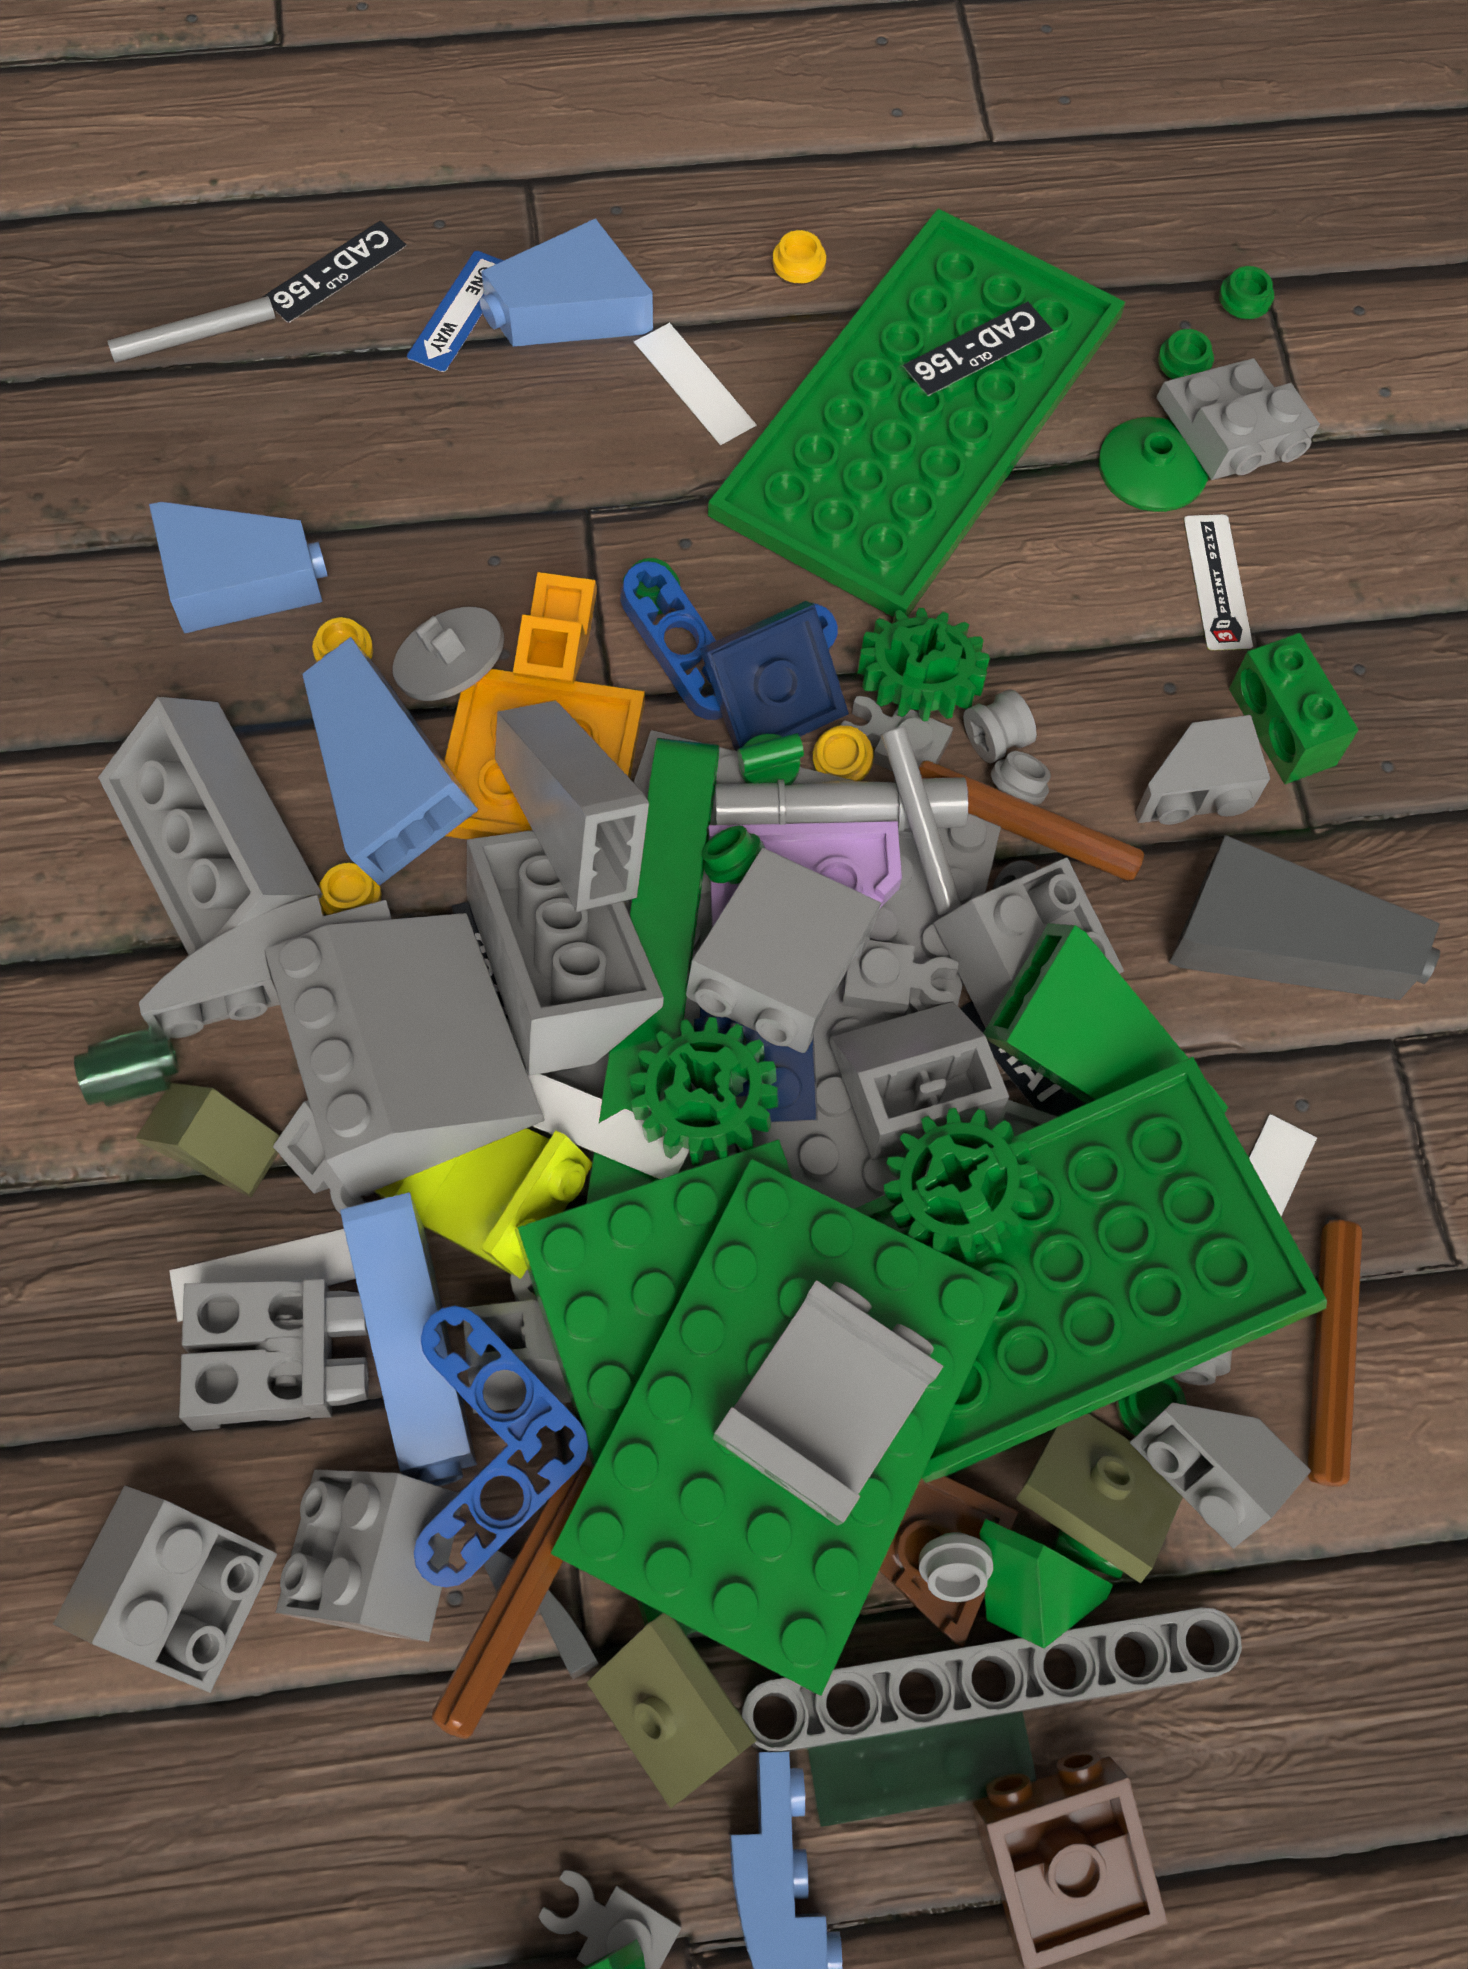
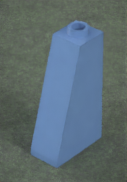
[302,637,478,886]
[340,1192,477,1486]

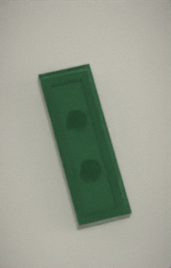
[806,1711,1037,1827]

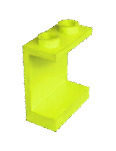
[374,1128,593,1279]

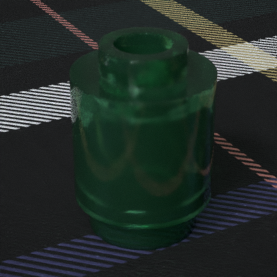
[74,1027,180,1107]

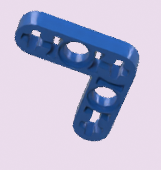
[620,561,838,720]
[414,1306,588,1588]

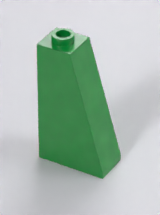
[983,923,1228,1114]

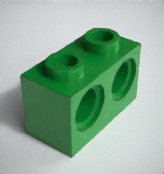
[1229,633,1359,785]

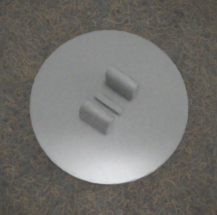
[393,607,504,701]

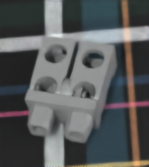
[179,1279,369,1431]

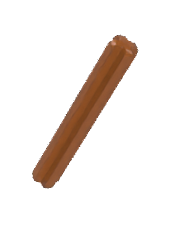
[919,760,1144,880]
[1307,1220,1362,1487]
[432,1465,593,1739]

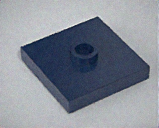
[700,601,849,751]

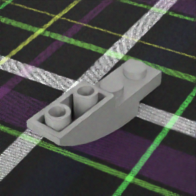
[139,895,392,1038]

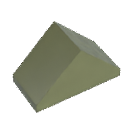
[136,1083,280,1198]

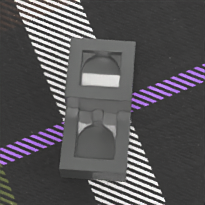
[483,1550,599,1680]

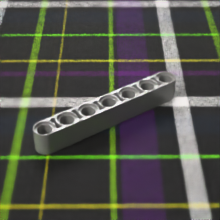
[740,1608,1242,1752]

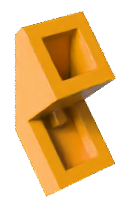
[513,572,597,684]

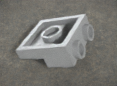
[1156,358,1320,480]

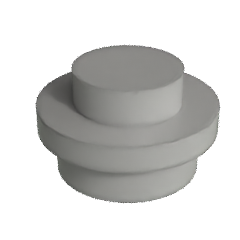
[991,751,1051,805]
[919,1532,993,1602]

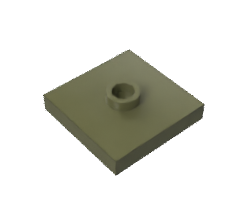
[1016,1414,1183,1583]
[586,1613,757,1809]

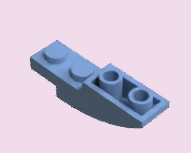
[729,1751,842,1969]

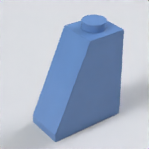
[480,218,653,347]
[149,502,328,633]

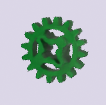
[858,608,990,721]
[629,1017,779,1166]
[884,1108,1040,1263]

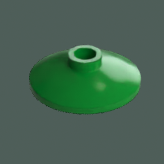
[1098,417,1209,512]

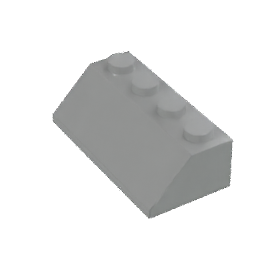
[98,697,322,956]
[466,830,664,1076]

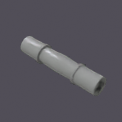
[715,777,968,832]

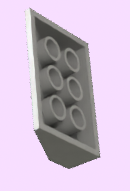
[264,913,545,1199]

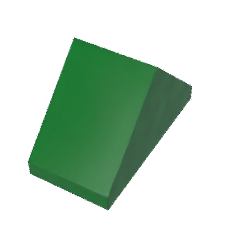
[980,1519,1113,1649]

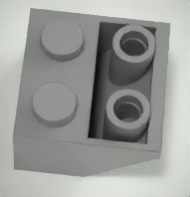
[933,858,1124,1028]
[830,1002,1009,1161]
[275,1470,462,1642]
[53,1485,277,1693]

